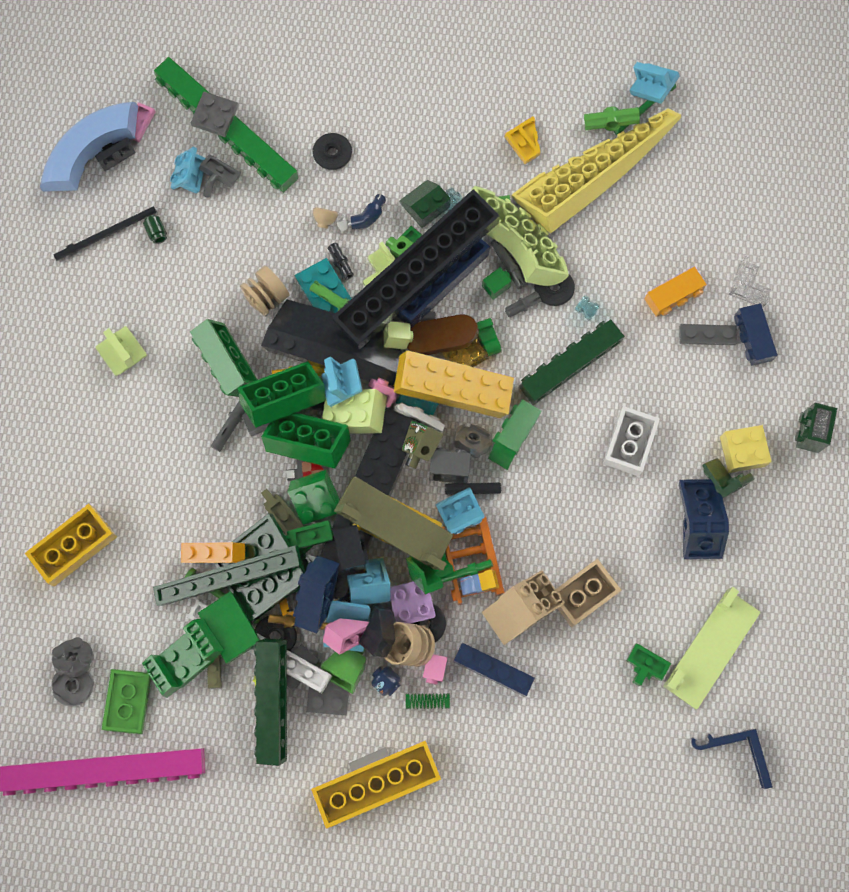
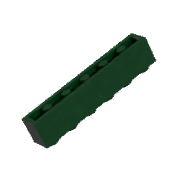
[520,319,625,406]
[254,638,287,766]

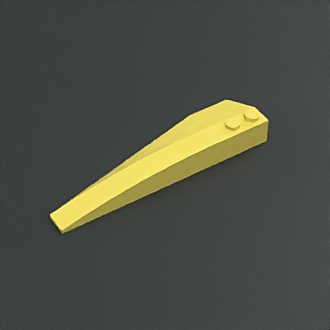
[511,108,681,233]

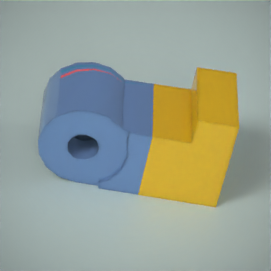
[459,569,499,595]

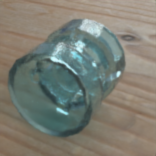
[574,295,600,321]

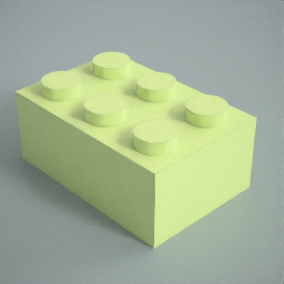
[322,389,387,434]

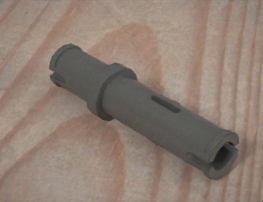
[490,240,528,289]
[211,400,245,452]

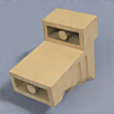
[482,570,565,645]

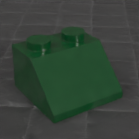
[399,180,451,228]

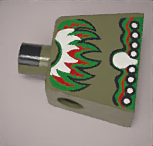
[402,421,443,469]

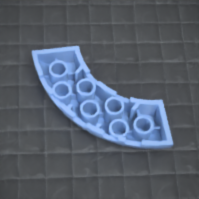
[40,102,138,191]

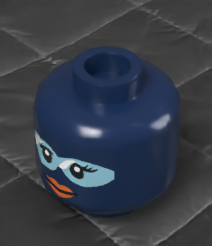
[371,666,401,696]

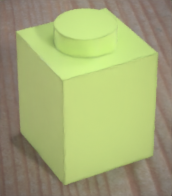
[383,321,413,350]

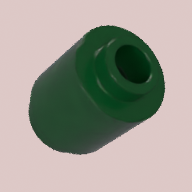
[143,215,167,244]

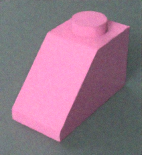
[323,618,369,655]

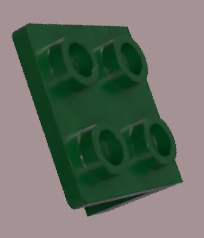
[702,458,755,498]

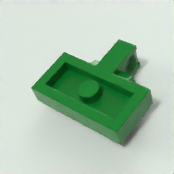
[626,643,671,686]

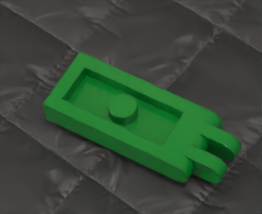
[286,520,334,549]

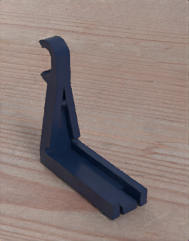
[691,729,773,789]

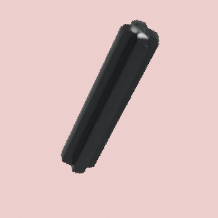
[444,482,502,495]

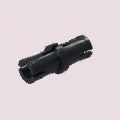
[327,243,354,280]

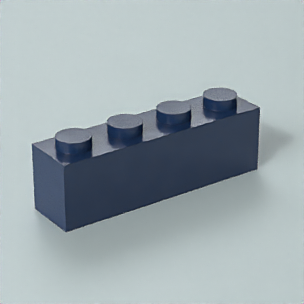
[453,642,535,697]

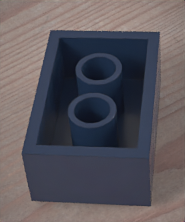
[293,556,340,634]

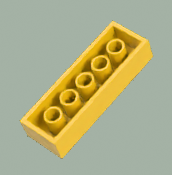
[394,350,514,418]
[311,740,441,829]

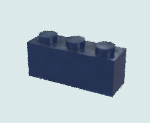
[734,303,778,366]

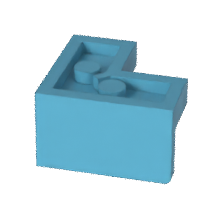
[347,558,390,605]

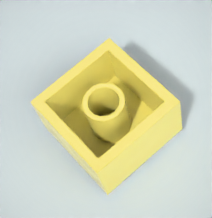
[720,425,772,473]

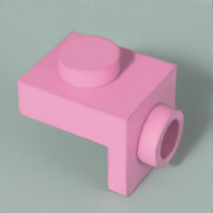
[368,378,397,408]

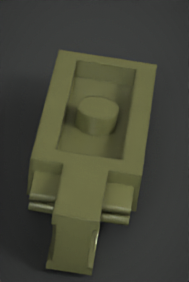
[261,489,304,535]

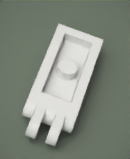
[394,403,445,432]

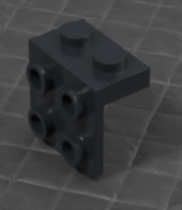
[95,138,136,172]

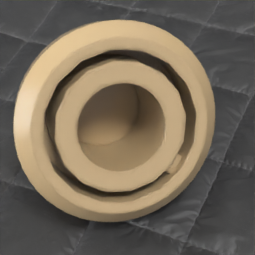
[313,207,338,229]

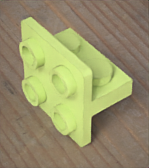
[95,326,147,376]

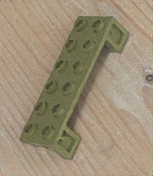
[334,476,453,570]

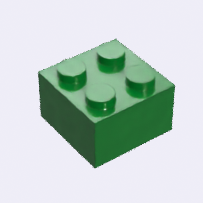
[288,469,340,524]

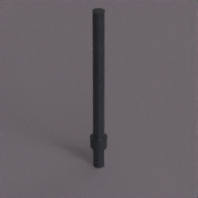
[53,206,157,261]

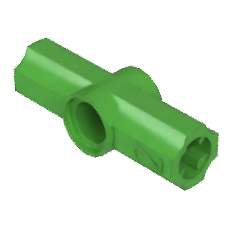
[584,106,640,131]

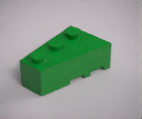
[488,399,542,470]

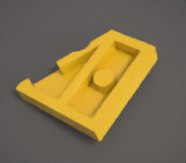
[504,116,540,164]

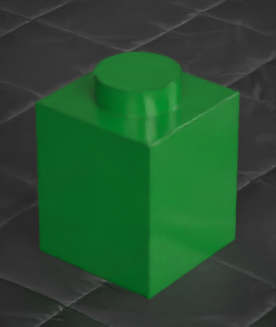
[482,267,512,300]

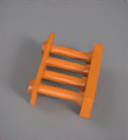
[441,517,505,605]

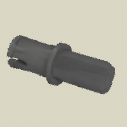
[505,291,541,317]

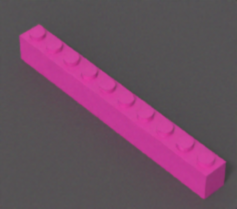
[0,748,205,796]

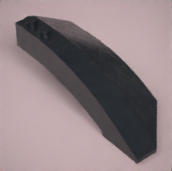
[261,299,403,396]

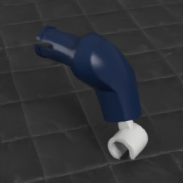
[337,194,386,231]

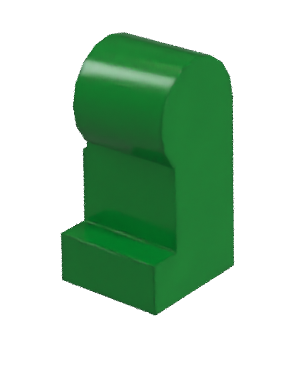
[477,318,502,357]

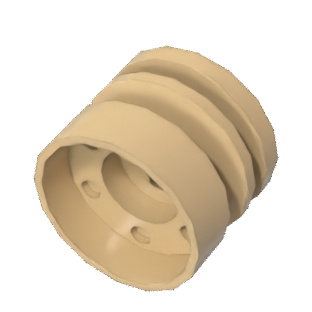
[240,265,290,316]
[385,622,435,667]

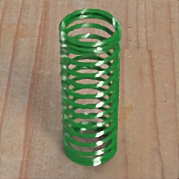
[406,693,450,709]

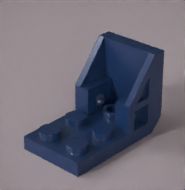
[678,479,729,560]

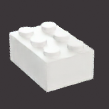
[602,406,660,477]

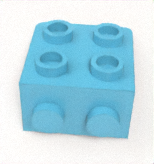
[435,487,485,534]
[323,601,370,652]

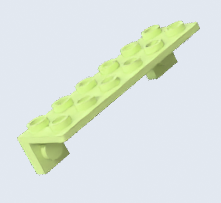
[663,587,760,709]

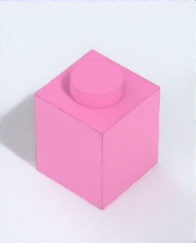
[423,654,447,685]

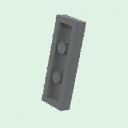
[679,324,737,345]

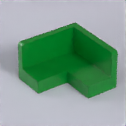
[406,553,454,595]

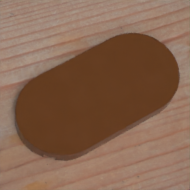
[407,314,479,355]

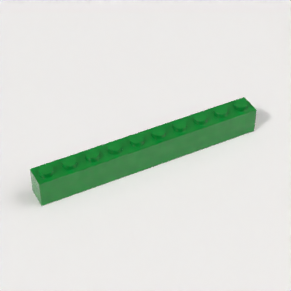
[153,57,299,193]

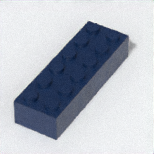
[397,239,490,329]

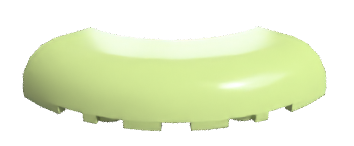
[471,186,569,286]

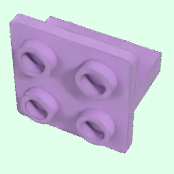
[390,581,436,624]

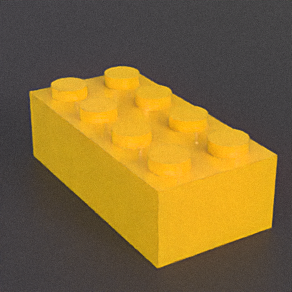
[24,504,117,587]

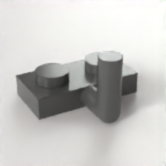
[199,154,241,198]

